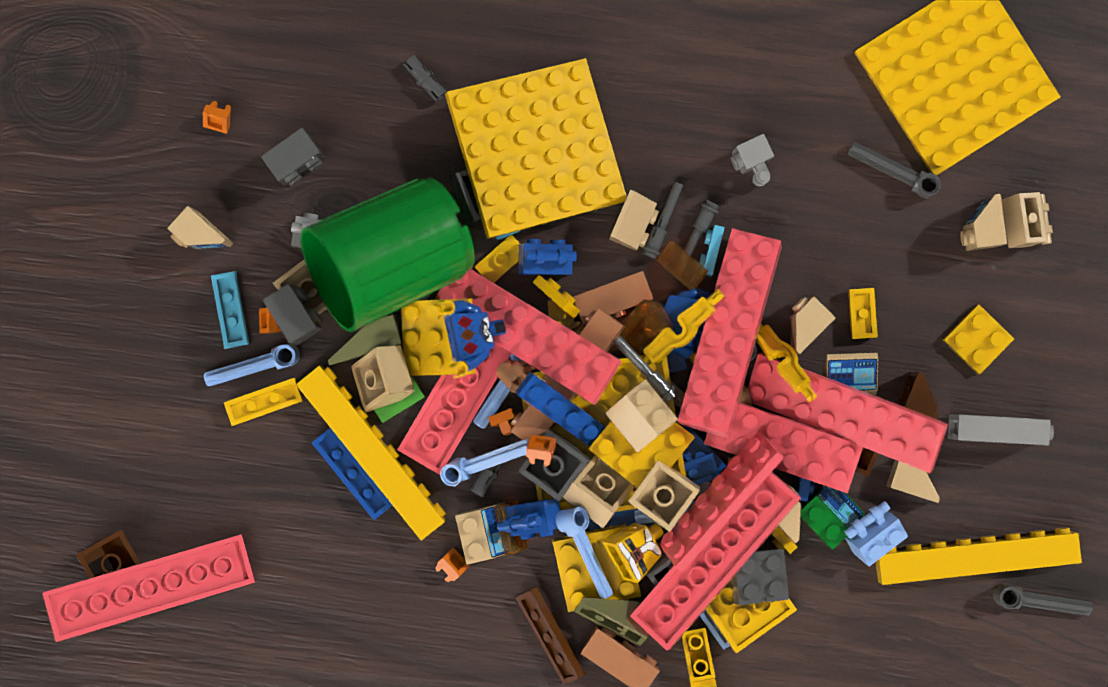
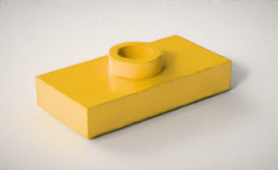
[475,235,520,283]

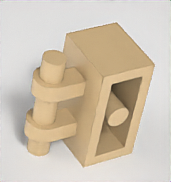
[1001,192,1053,248]

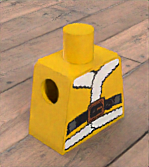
[602,523,664,583]

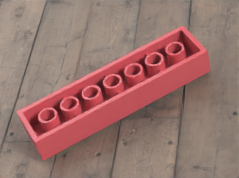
[678,228,782,438]

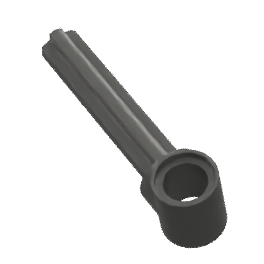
[848,142,941,199]
[993,583,1093,616]

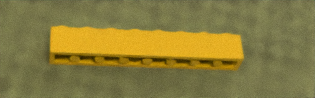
[296,366,446,541]
[876,527,1082,585]

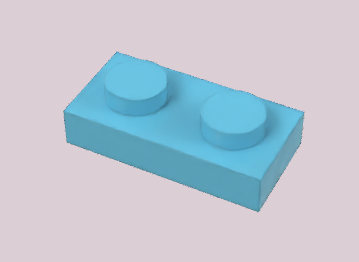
[698,225,725,277]

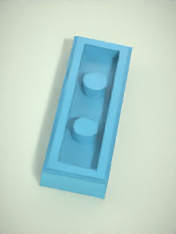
[211,271,250,349]

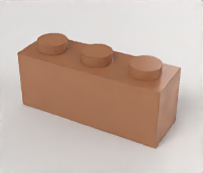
[573,271,653,326]
[580,626,660,687]

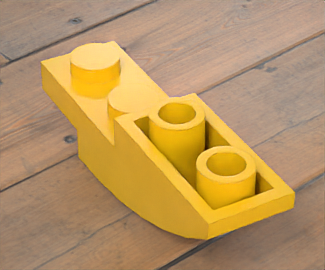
[682,628,717,687]

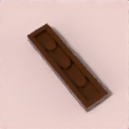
[515,587,585,684]

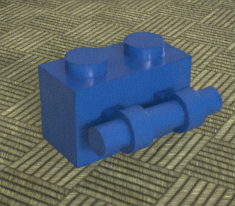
[518,239,577,276]
[497,498,561,540]

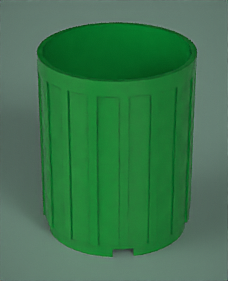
[300,178,475,332]

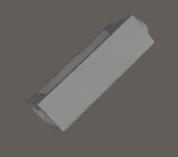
[948,414,1054,445]

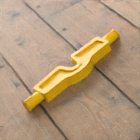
[635,289,725,367]
[756,324,817,402]

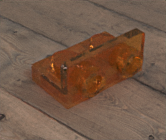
[620,299,673,356]

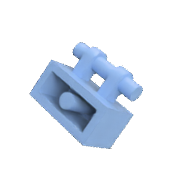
[844,501,908,566]

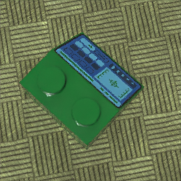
[800,485,865,550]

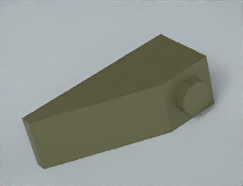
[328,315,403,365]
[574,597,649,647]

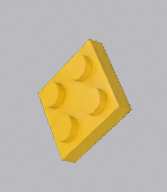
[943,304,1014,374]

